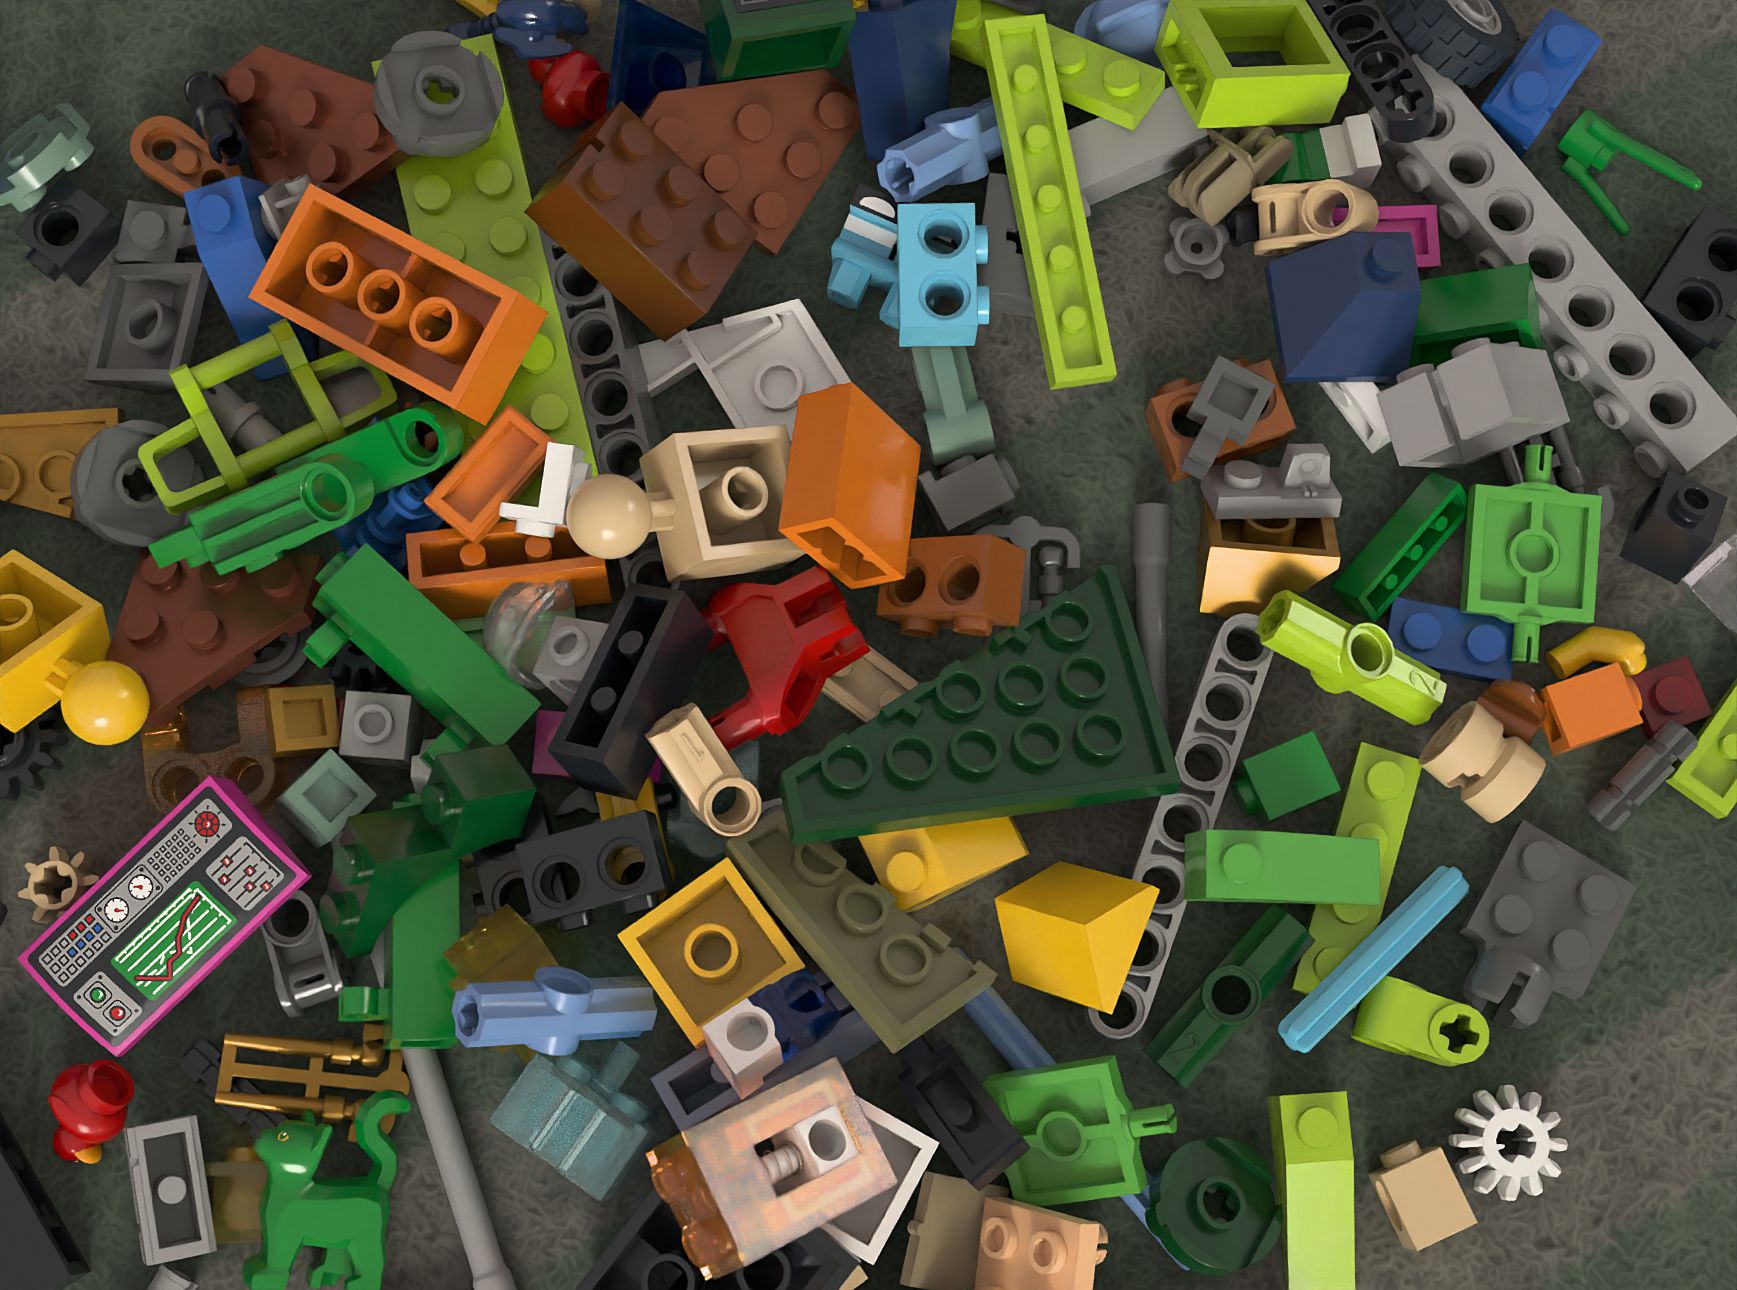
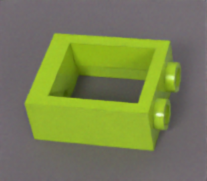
[1154,0,1351,129]

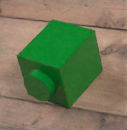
[1231,730,1341,828]

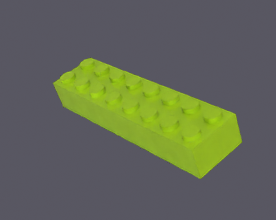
[371,33,599,523]

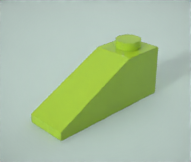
[1267,1091,1355,1290]

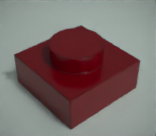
[1631,655,1713,740]

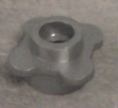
[1163,217,1229,281]

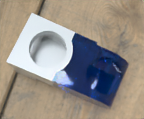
[702,969,841,1100]

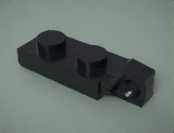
[898,1035,1031,1192]

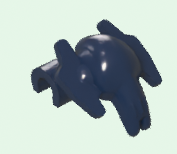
[444,0,589,60]

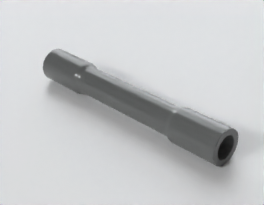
[1133,503,1171,739]

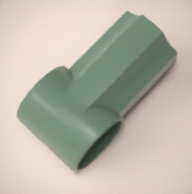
[911,346,995,467]

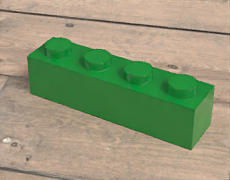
[1331,472,1468,623]

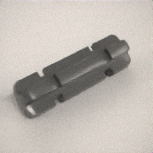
[1586,720,1698,831]

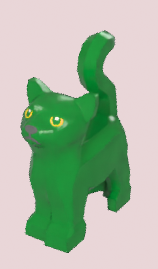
[241,1089,412,1290]

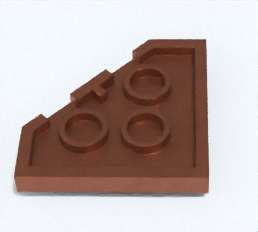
[220,45,412,202]
[640,69,861,257]
[105,547,326,728]

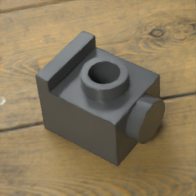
[917,453,1019,537]

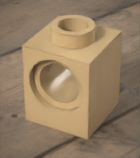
[1368,1140,1478,1251]

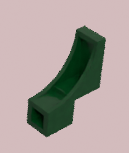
[319,744,537,959]

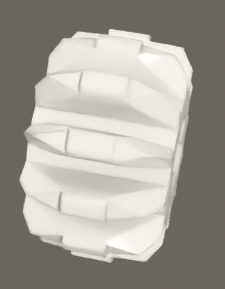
[1448,1085,1568,1201]

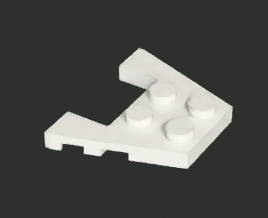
[638,299,852,444]

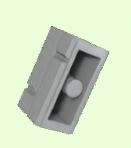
[123,1114,217,1266]

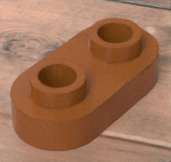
[130,116,246,200]

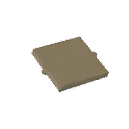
[900,1171,1010,1290]

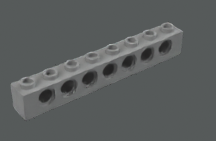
[1356,53,1737,479]

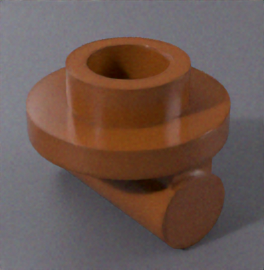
[1476,680,1546,746]

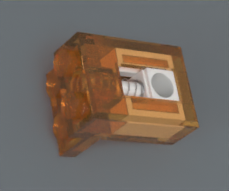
[646,1056,899,1281]

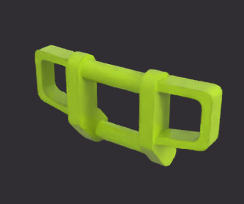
[138,318,399,515]

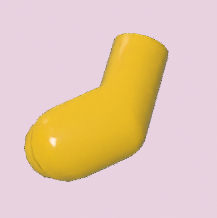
[1545,626,1647,680]

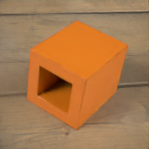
[1537,662,1643,756]

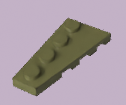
[723,809,998,1054]

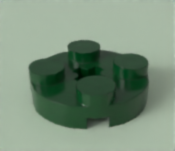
[1145,1137,1283,1278]

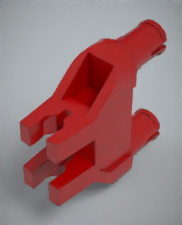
[700,564,871,752]

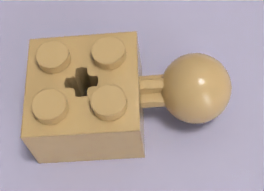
[566,425,806,582]

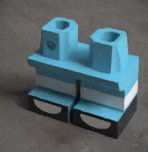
[827,183,958,330]

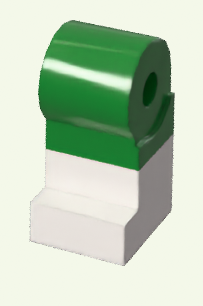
[1264,113,1382,188]

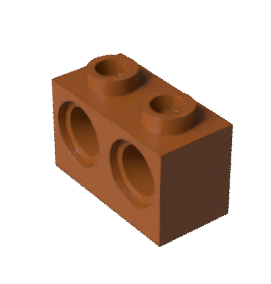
[1144,359,1296,483]
[876,534,1026,638]

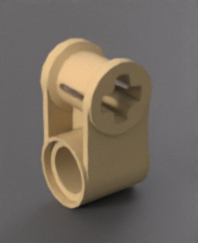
[1251,179,1379,256]

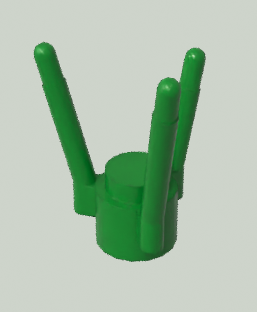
[1557,108,1702,236]

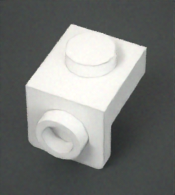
[499,442,592,538]

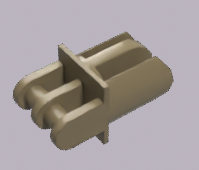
[1168,126,1293,227]

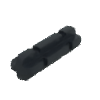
[179,1039,291,1140]

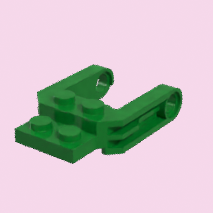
[147,401,464,576]

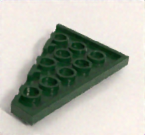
[778,563,1182,845]

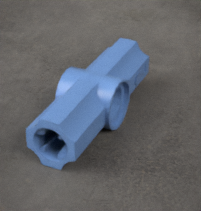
[877,96,1003,203]
[451,966,658,1056]

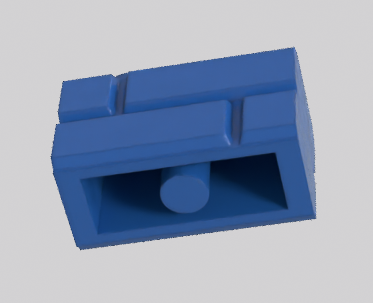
[1479,8,1603,160]

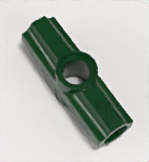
[1142,903,1316,1089]

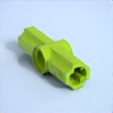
[1255,589,1447,726]

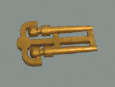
[214,1024,410,1143]

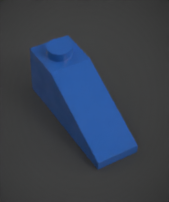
[183,175,318,382]

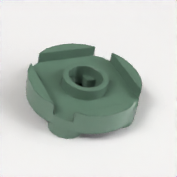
[0,103,94,212]

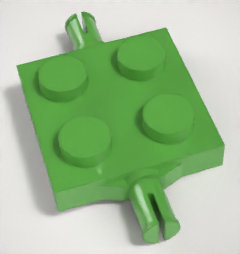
[1460,445,1602,664]
[983,1055,1177,1207]

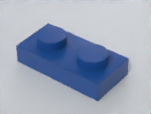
[1385,597,1514,683]

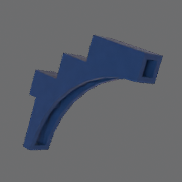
[848,0,957,161]

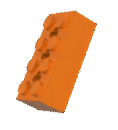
[248,183,548,427]

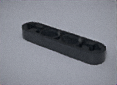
[1306,0,1436,143]

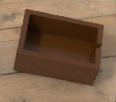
[524,101,758,342]

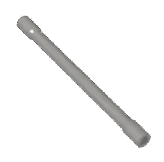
[330,831,517,1290]

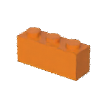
[406,520,612,621]

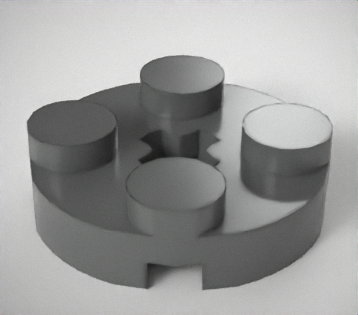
[372,31,504,157]
[70,420,204,549]

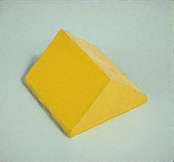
[994,861,1160,1015]

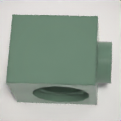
[271,749,377,848]

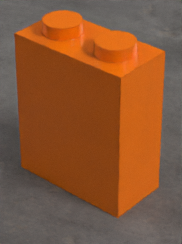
[778,382,921,590]

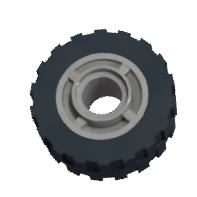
[1384,0,1520,88]

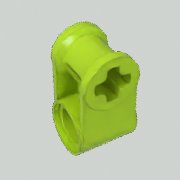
[1351,976,1490,1067]

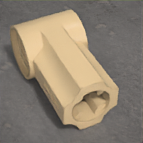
[645,702,761,836]

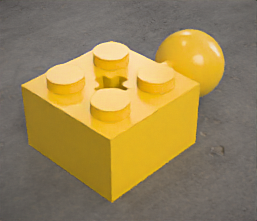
[0,549,150,745]

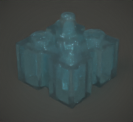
[488,1042,660,1202]

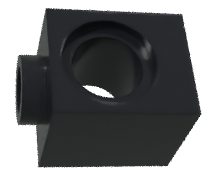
[14,176,122,287]
[1619,469,1728,585]

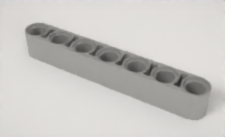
[1083,613,1274,1041]

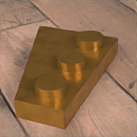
[0,408,130,521]

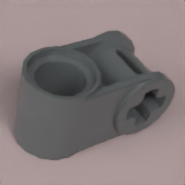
[260,888,358,1019]

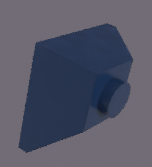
[1264,232,1421,383]

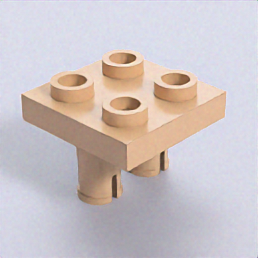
[974,1197,1108,1290]

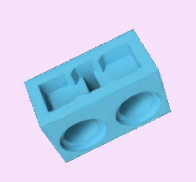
[897,203,989,347]

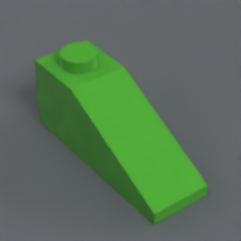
[1185,829,1380,905]

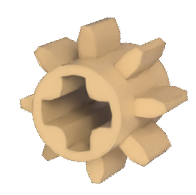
[18,846,102,924]

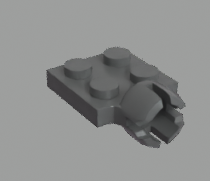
[1459,819,1637,1030]

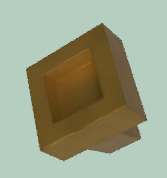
[263,684,341,759]

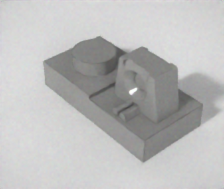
[1200,443,1342,519]

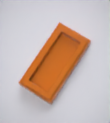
[424,404,557,546]

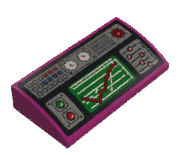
[17,775,313,1057]

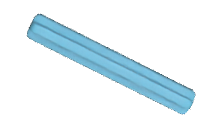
[1278,866,1469,1053]

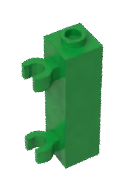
[301,543,541,769]
[338,793,460,1049]

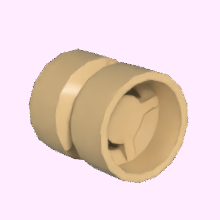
[1419,701,1546,823]

